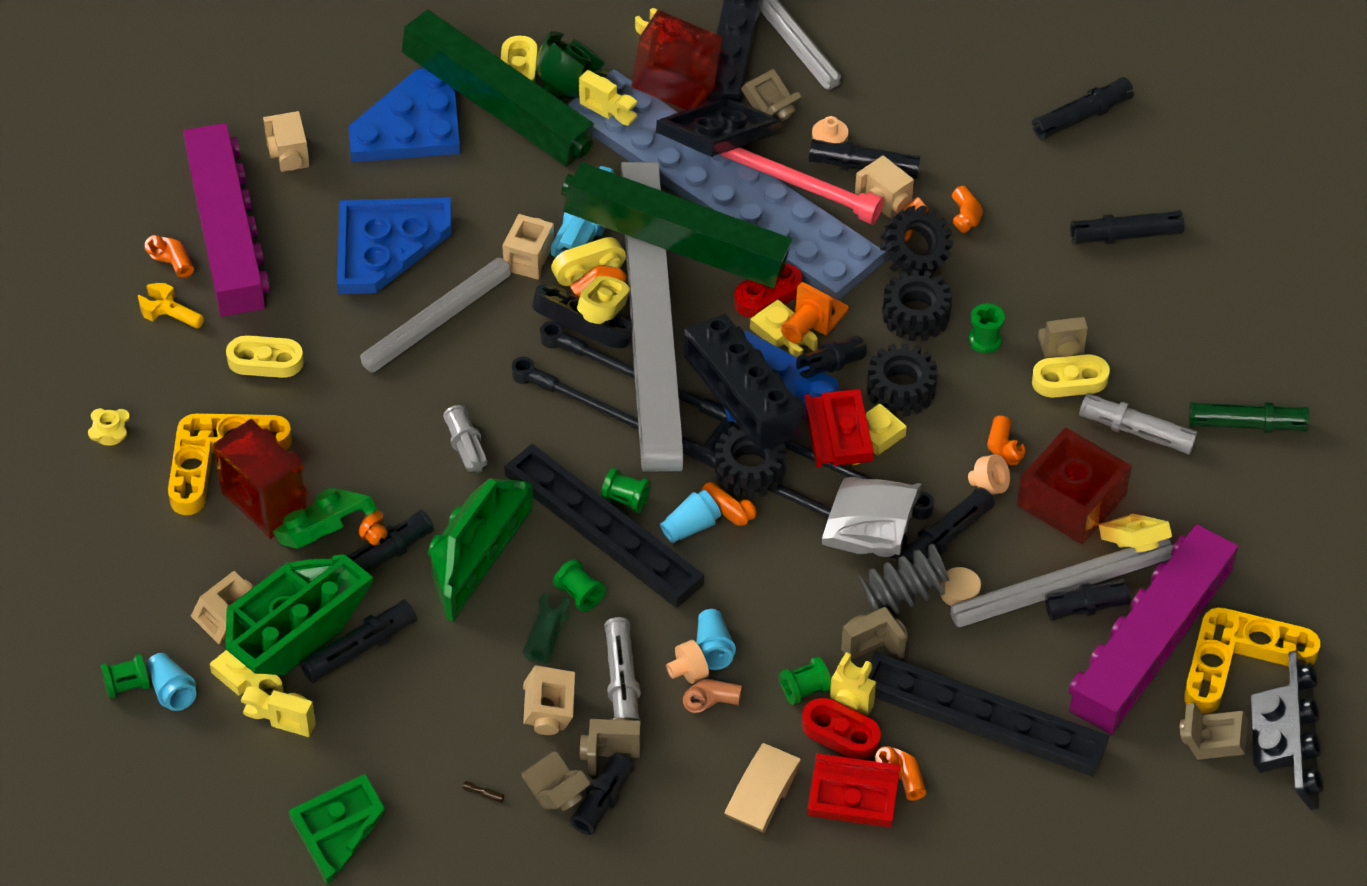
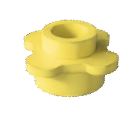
[88,408,130,446]

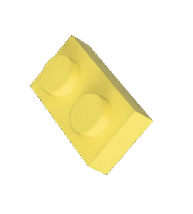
[1098,513,1172,552]

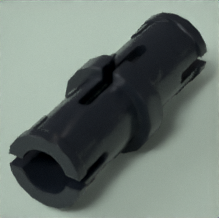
[796,336,867,379]
[1045,579,1131,621]
[570,753,634,835]

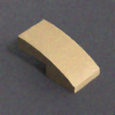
[724,743,802,833]

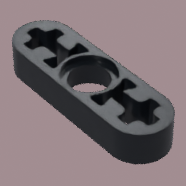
[532,284,632,348]

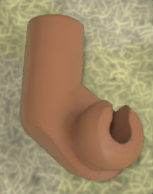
[683,679,743,713]

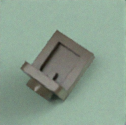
[741,68,802,122]
[1038,317,1088,359]
[841,607,908,660]
[1180,703,1248,760]
[580,718,641,776]
[522,751,590,811]

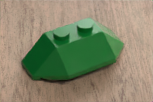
[428,478,534,622]
[225,554,373,675]

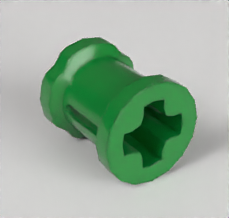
[968,303,1005,354]
[601,467,651,513]
[553,559,606,612]
[100,653,150,700]
[779,656,831,705]

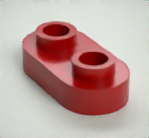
[734,264,802,318]
[802,698,881,760]

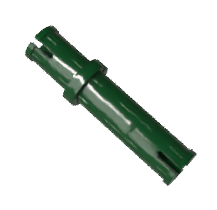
[1189,402,1309,433]

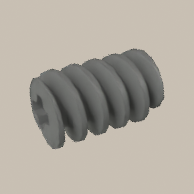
[858,543,949,614]

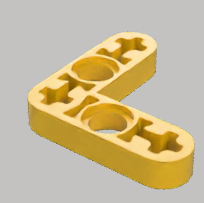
[168,413,292,515]
[1184,607,1320,714]

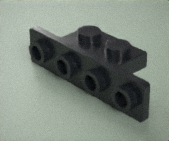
[1251,650,1323,810]

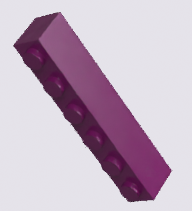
[183,123,270,317]
[1068,524,1239,735]

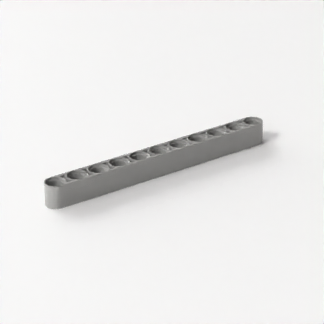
[620,162,683,472]

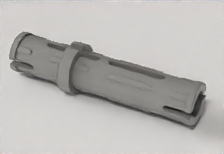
[1079,392,1198,455]
[604,617,641,726]

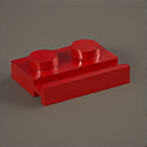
[804,389,874,468]
[807,753,900,828]

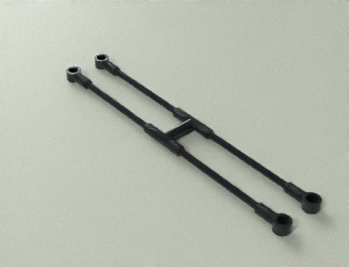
[512,321,934,558]

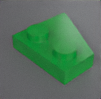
[273,488,378,549]
[289,774,385,885]

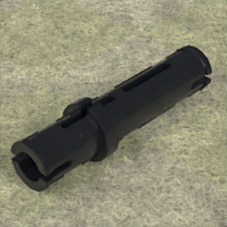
[1032,77,1134,140]
[809,138,921,179]
[1070,210,1184,245]
[896,487,995,565]
[347,509,434,572]
[299,599,417,684]

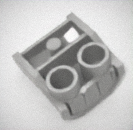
[821,477,922,557]

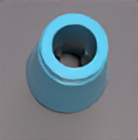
[660,490,721,544]
[696,609,736,670]
[146,653,197,711]

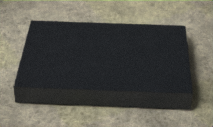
[656,96,782,157]

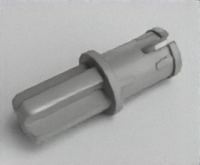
[443,405,488,473]

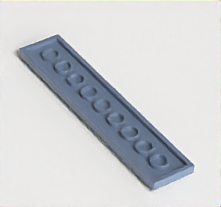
[567,69,885,301]

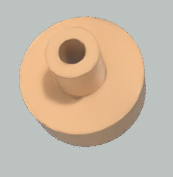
[812,116,848,144]
[968,454,1010,495]
[666,640,709,684]

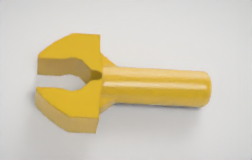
[138,283,204,329]

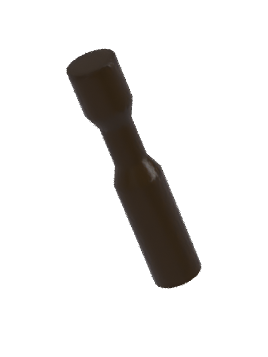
[463,781,505,803]

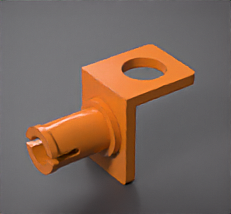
[781,282,849,343]

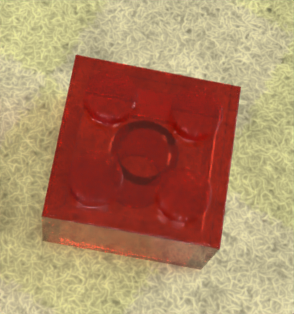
[631,10,722,110]
[213,419,307,539]
[1017,427,1132,544]

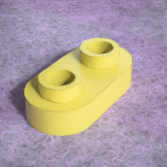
[501,35,538,83]
[551,237,626,286]
[577,276,630,324]
[226,336,304,378]
[1032,354,1110,398]

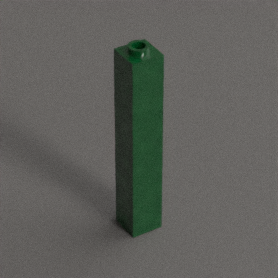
[401,9,594,167]
[561,162,793,289]

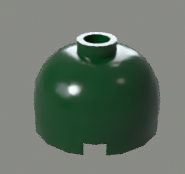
[536,31,610,99]

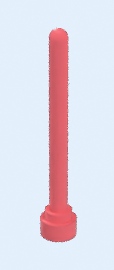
[720,147,884,225]

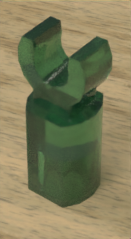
[523,593,570,664]

